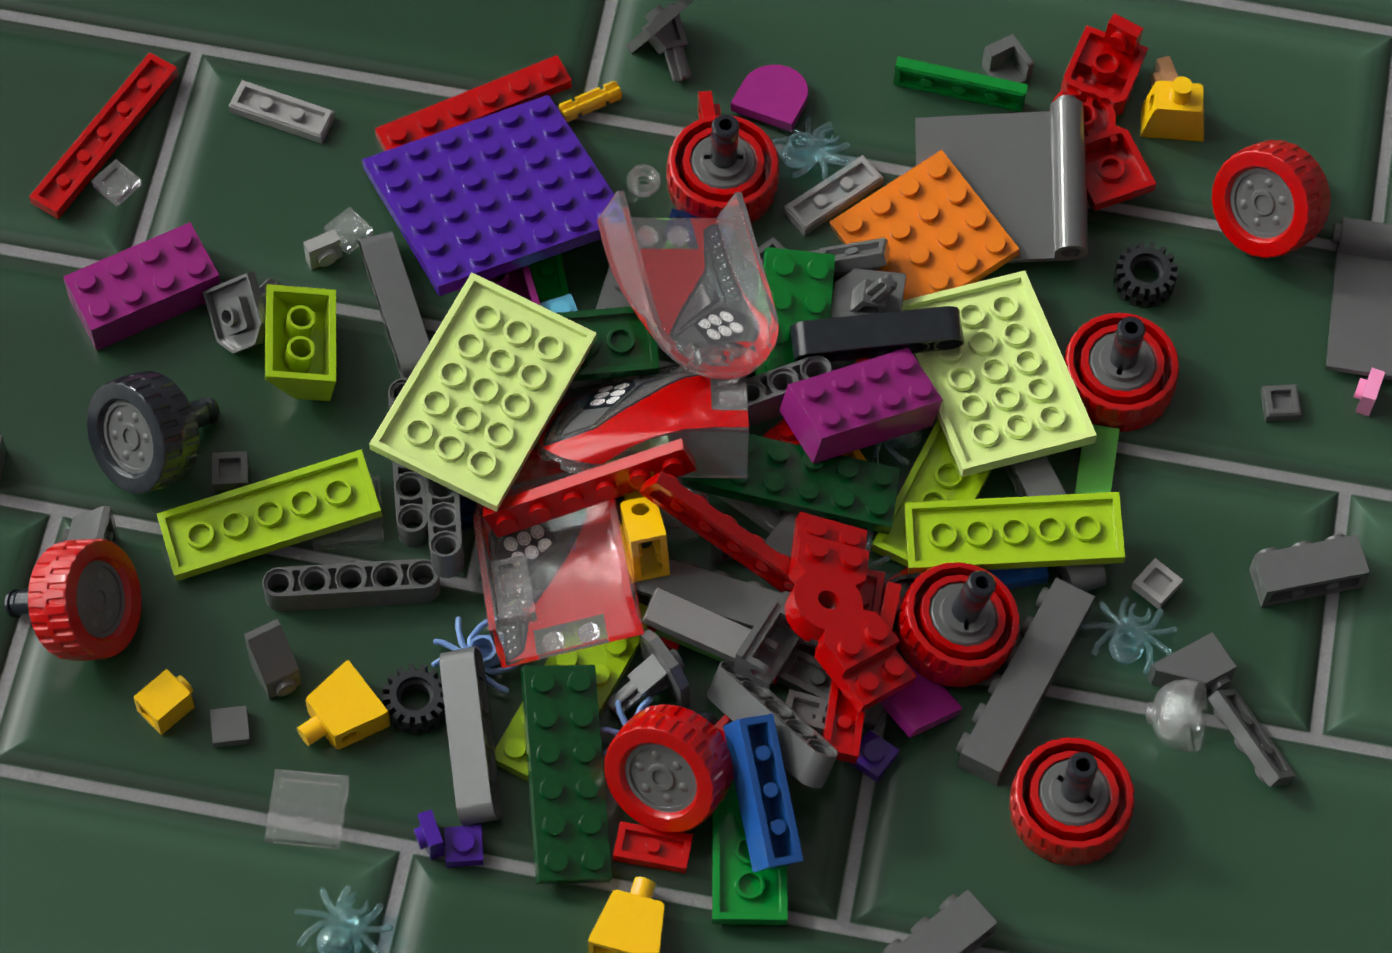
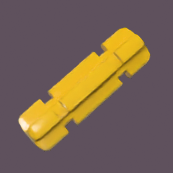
[559,81,622,122]

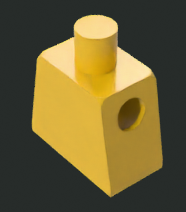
[1140,76,1204,142]
[620,490,670,582]
[296,660,390,749]
[588,877,665,953]

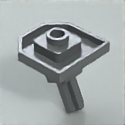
[625,0,693,82]
[831,268,906,318]
[203,272,281,354]
[608,629,691,715]

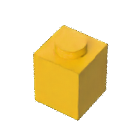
[133,669,194,735]

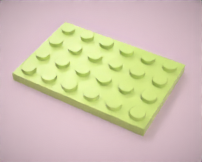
[902,271,1097,477]
[369,273,597,512]

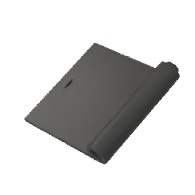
[915,95,1089,263]
[1325,217,1392,380]

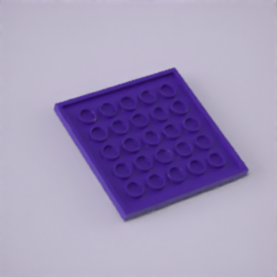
[362,95,631,297]

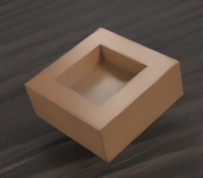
[1150,56,1178,87]

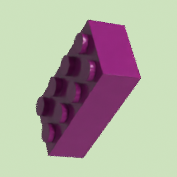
[63,222,221,351]
[779,348,943,464]

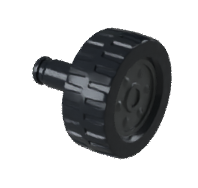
[87,371,220,494]

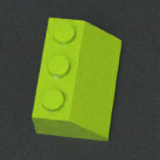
[265,284,336,401]

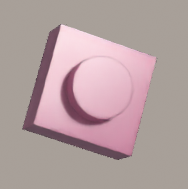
[1354,368,1385,417]

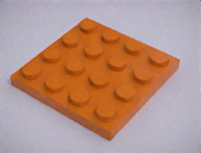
[829,150,1020,300]

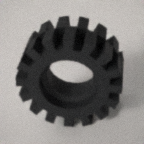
[1113,241,1178,308]
[382,663,446,735]

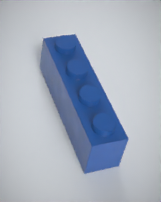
[723,713,803,873]

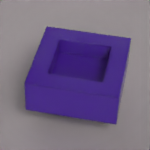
[848,730,899,782]
[413,809,445,860]
[444,825,484,868]

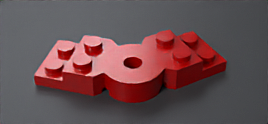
[1049,25,1157,212]
[785,512,917,713]

